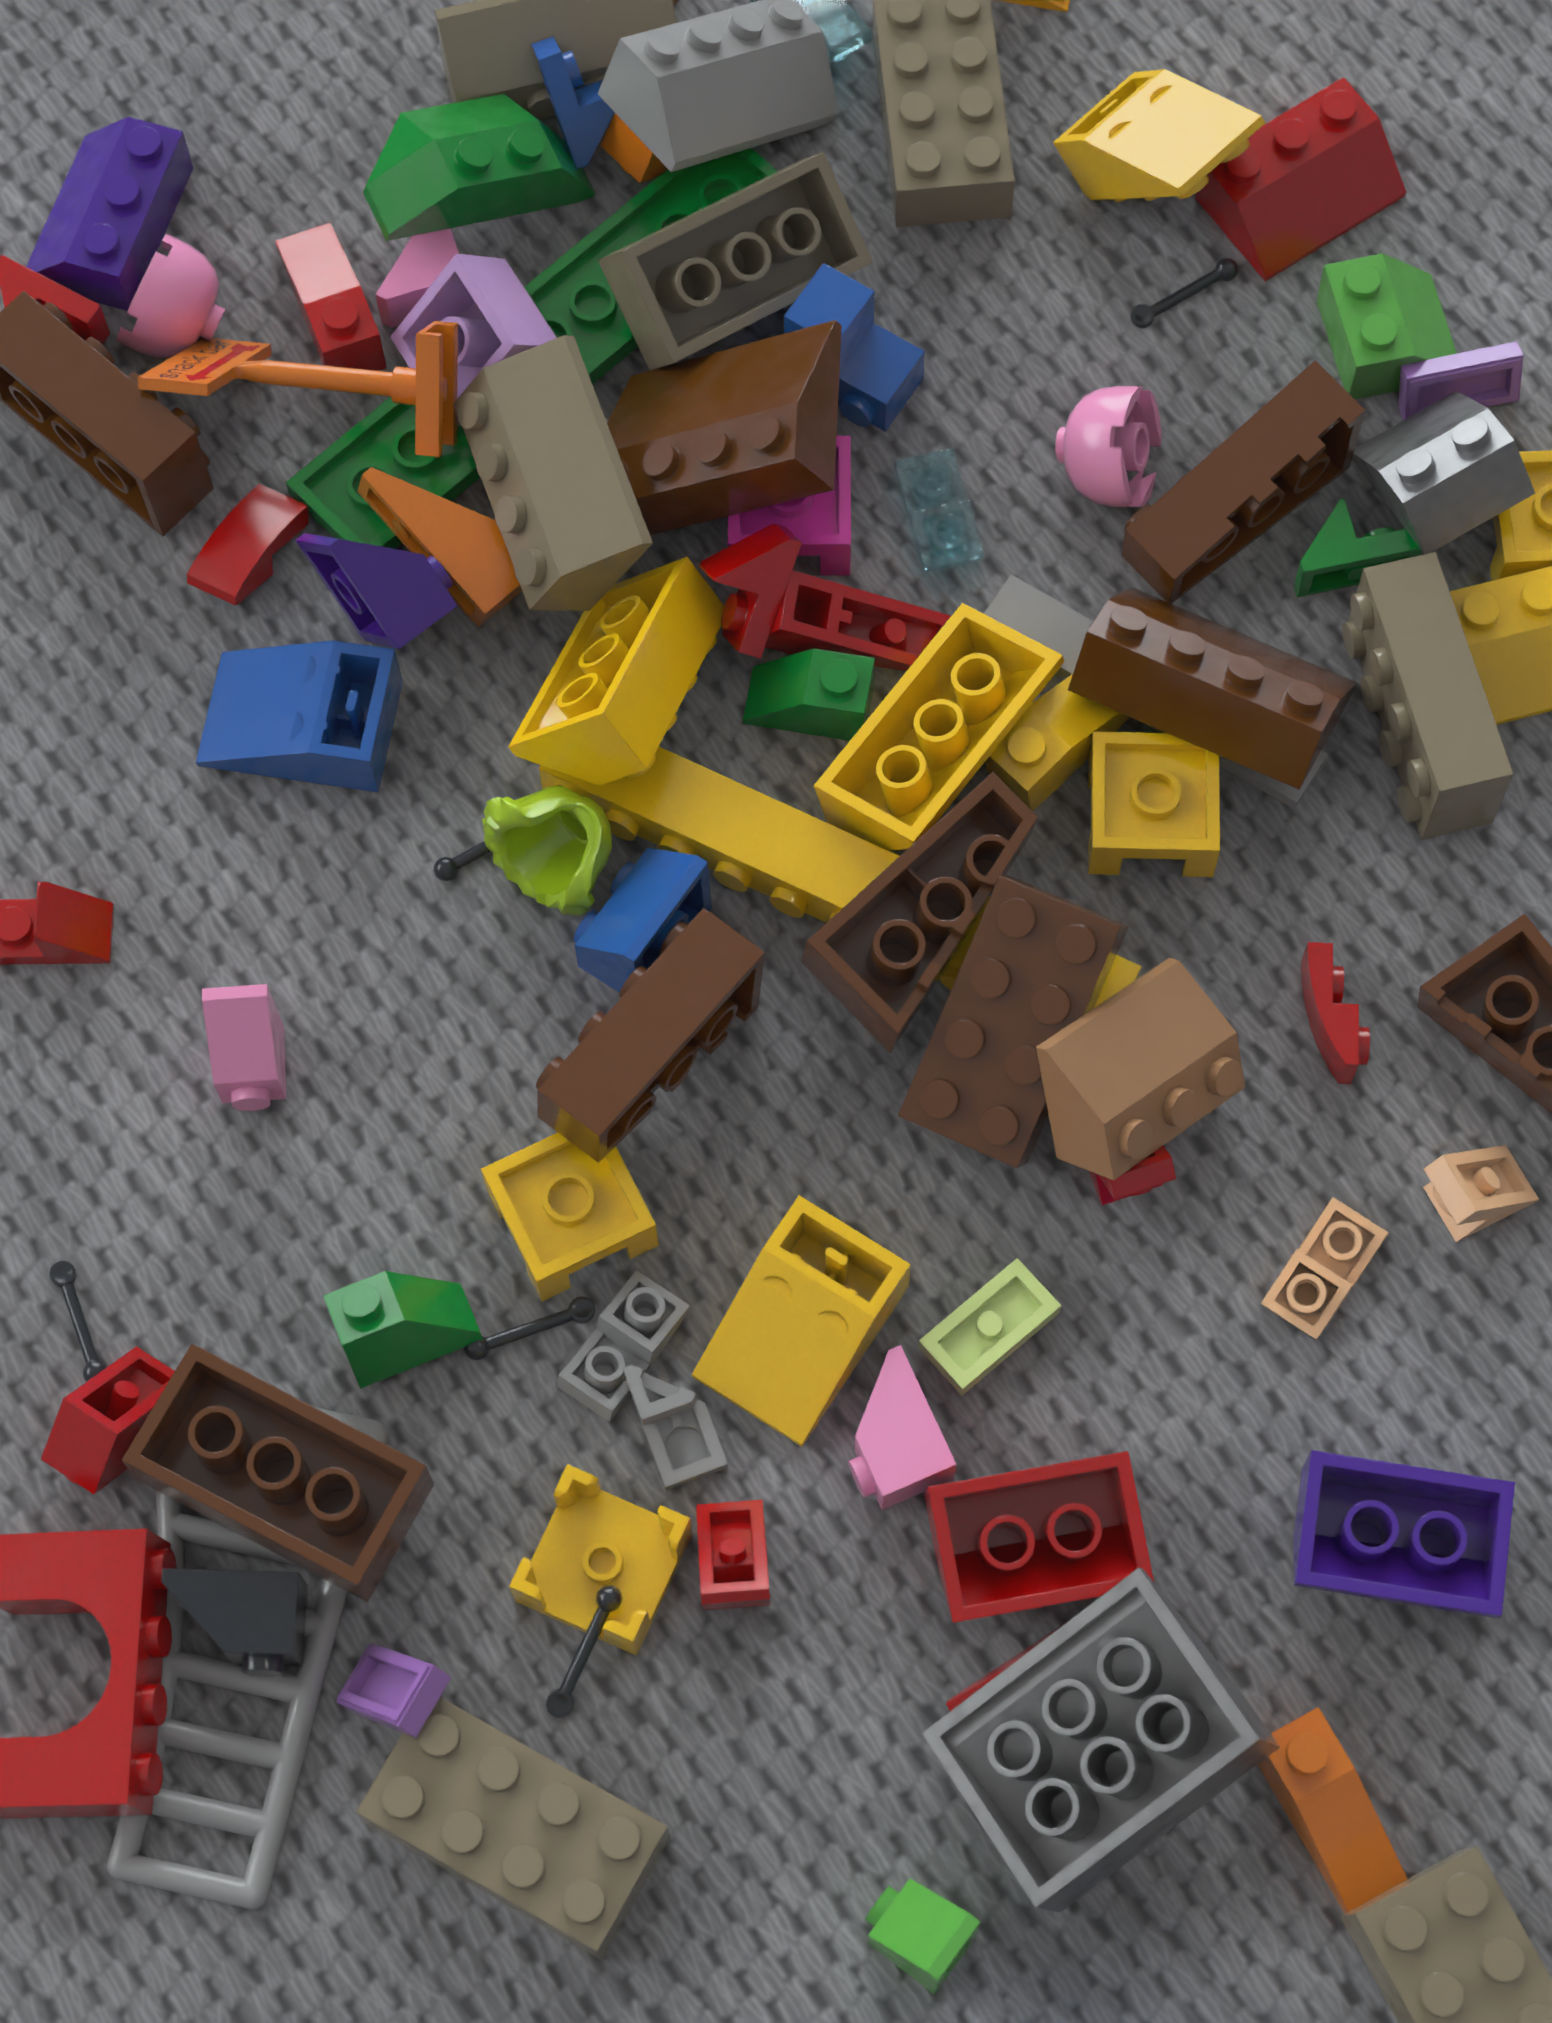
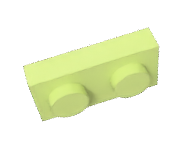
[918,1258,1061,1396]

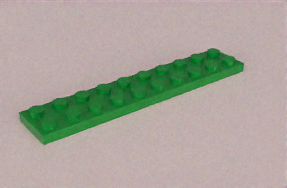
[286,148,777,549]

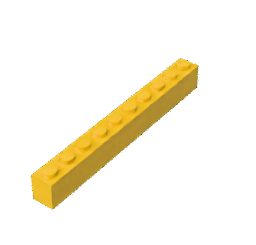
[539,747,1142,1008]

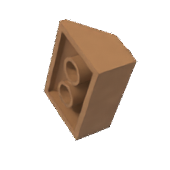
[1036,958,1245,1180]

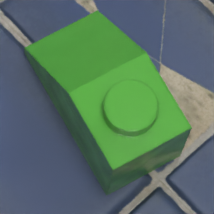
[865,1879,980,1994]

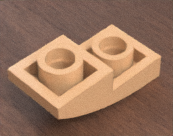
[1261,1197,1388,1341]

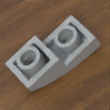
[556,1270,690,1423]

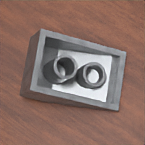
[1353,391,1535,554]

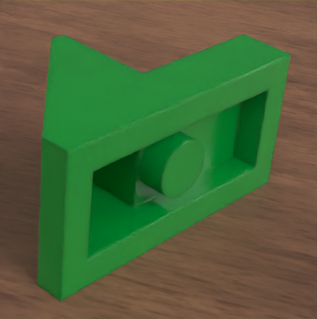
[1294,498,1422,597]

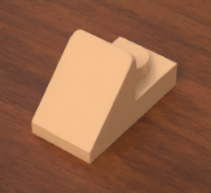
[1423,1145,1539,1242]

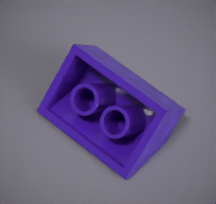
[26,116,193,311]
[1294,1450,1515,1619]

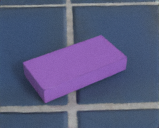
[1398,341,1524,420]
[336,1643,452,1738]

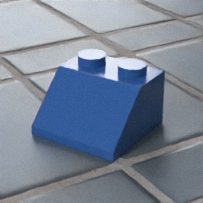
[573,848,712,993]

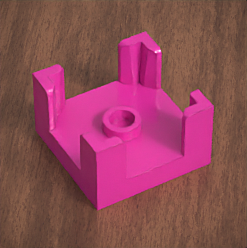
[728,436,851,576]

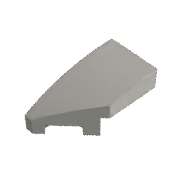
[623,1364,728,1491]

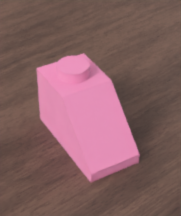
[202,984,286,1111]
[848,1345,956,1510]

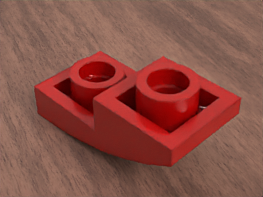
[187,484,309,606]
[1301,942,1370,1084]

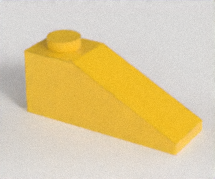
[985,674,1130,811]

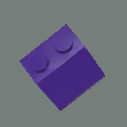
[295,533,458,649]

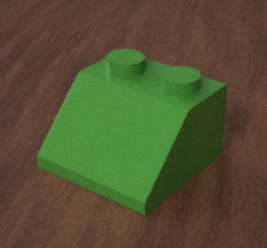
[1316,253,1457,400]

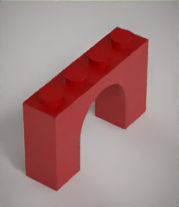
[0,1528,177,1818]

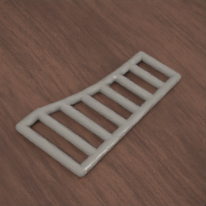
[107,1407,388,1909]

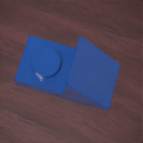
[531,36,614,169]

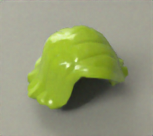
[482,785,612,916]

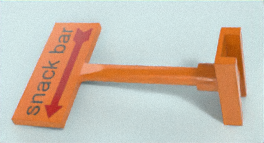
[138,321,458,457]

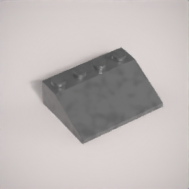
[922,1567,1280,1912]

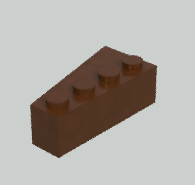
[536,908,765,1163]

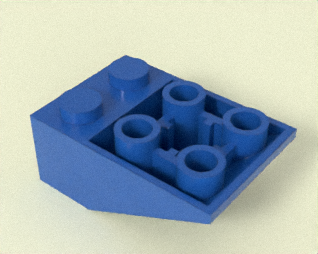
[196,640,403,792]

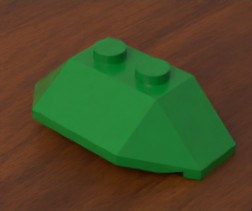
[363,94,595,241]

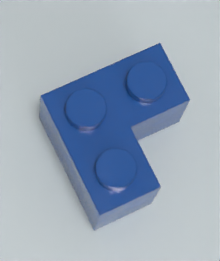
[784,263,925,432]

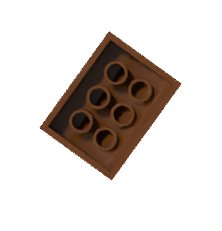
[607,320,842,535]
[1068,587,1357,790]

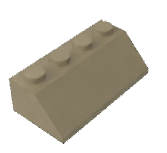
[434,0,677,120]
[454,335,653,611]

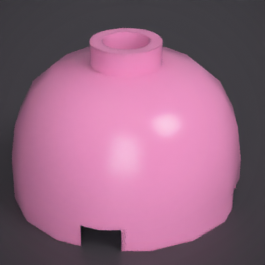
[116,234,225,358]
[1055,386,1161,507]

